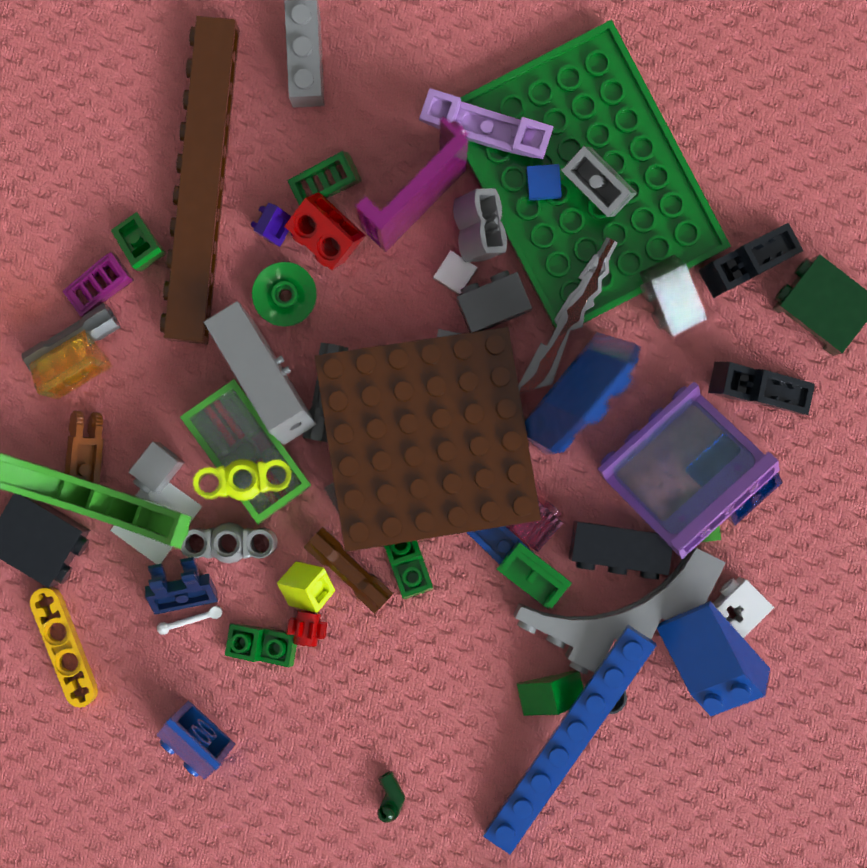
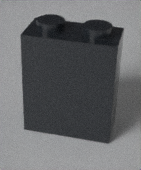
[0,493,90,588]

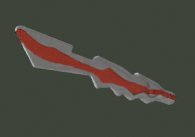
[518,237,618,393]

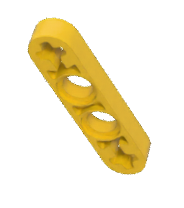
[30,587,98,708]

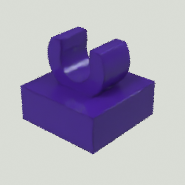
[251,202,291,247]

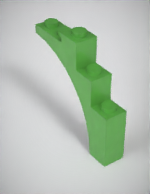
[0,452,192,549]

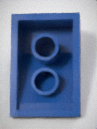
[657,601,770,716]
[156,701,235,779]

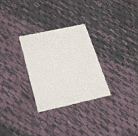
[110,482,202,564]

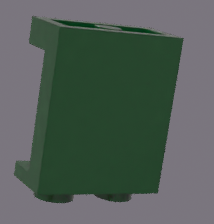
[773,254,867,356]

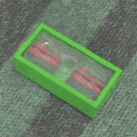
[180,379,311,525]

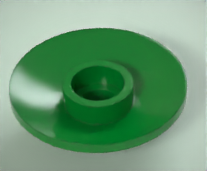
[252,262,317,327]

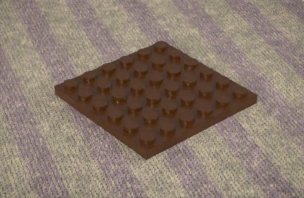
[314,327,541,552]

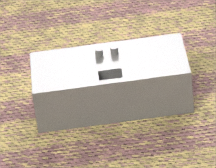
[204,301,317,445]

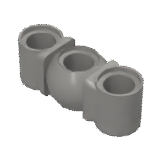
[180,522,278,564]

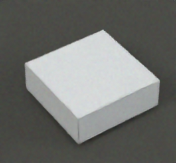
[433,250,478,295]

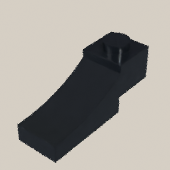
[698,223,803,298]
[708,362,815,415]

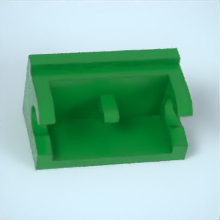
[496,541,572,609]

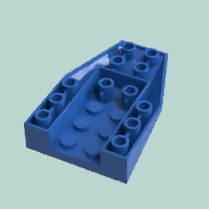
[524,332,641,455]

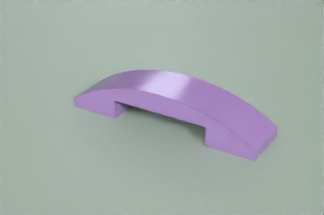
[419,88,554,159]

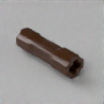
[304,527,393,614]

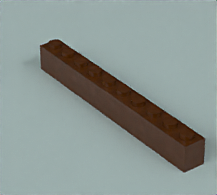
[160,16,240,344]

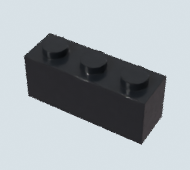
[568,521,673,580]

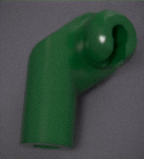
[377,771,405,823]

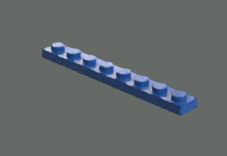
[483,625,656,854]

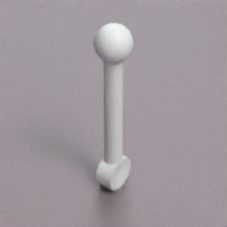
[157,606,223,635]

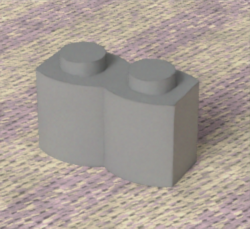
[453,188,507,262]

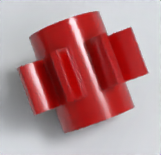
[287,610,328,647]

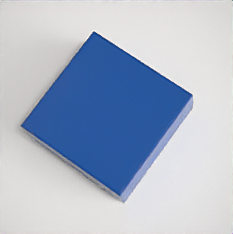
[526,164,562,201]

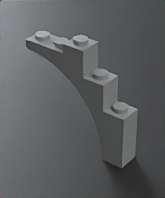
[513,547,726,675]

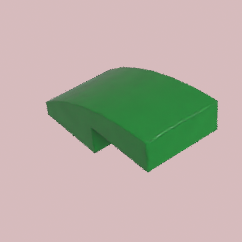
[384,541,434,600]
[224,623,297,668]

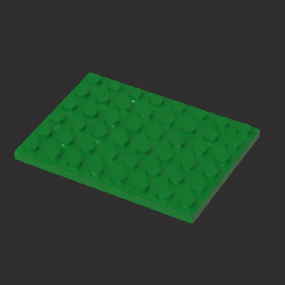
[460,19,731,337]

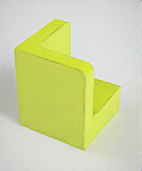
[277,562,335,613]

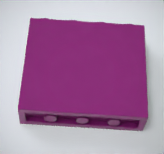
[356,116,469,252]

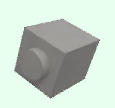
[129,441,185,493]

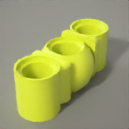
[193,459,291,501]

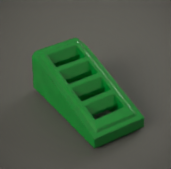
[287,151,362,206]

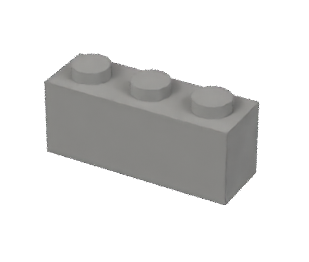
[284,0,324,108]

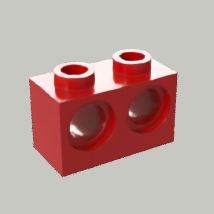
[284,192,366,270]

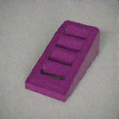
[62,252,134,317]

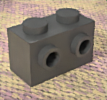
[456,270,532,333]

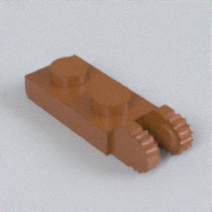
[64,410,104,484]

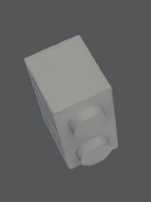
[561,146,637,217]

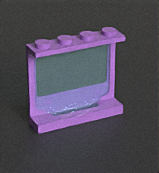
[598,382,780,559]

